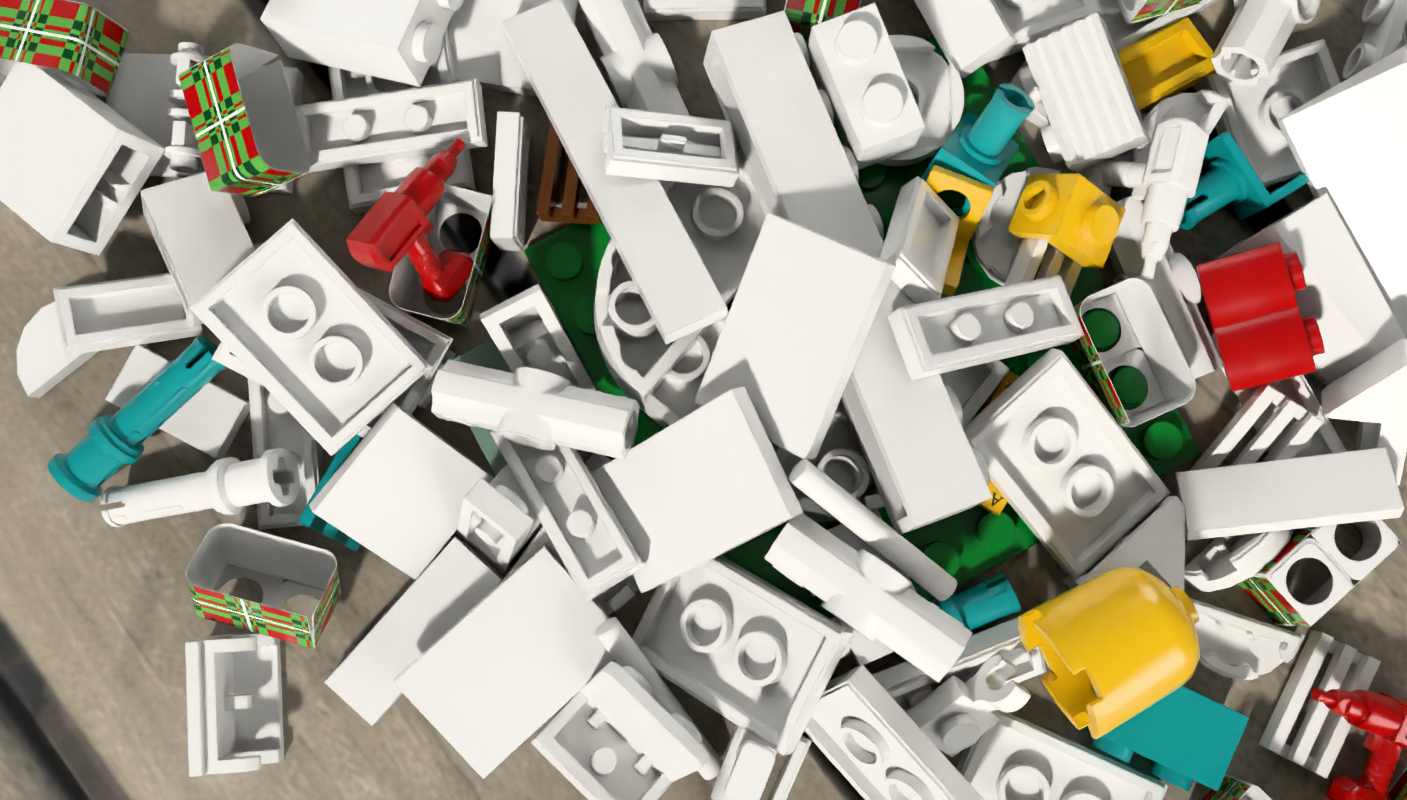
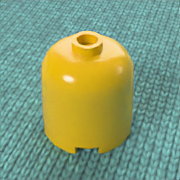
[1017,567,1200,739]

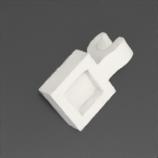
[906,654,1031,757]

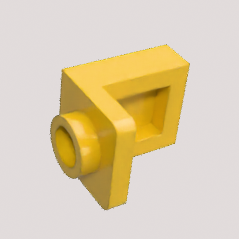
[1008,174,1126,268]

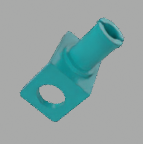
[921,83,1035,216]
[1179,131,1310,230]

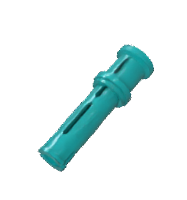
[47,335,227,502]

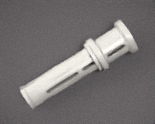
[100,447,300,527]

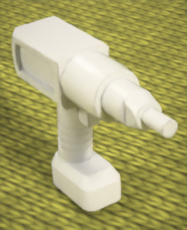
[1077,117,1209,279]
[711,725,775,800]

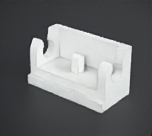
[185,633,284,777]

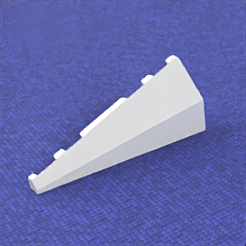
[1195,193,1407,386]

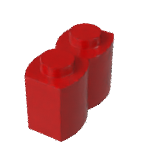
[1195,242,1325,392]

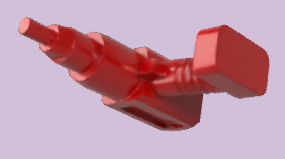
[346,138,474,303]
[1311,688,1407,800]

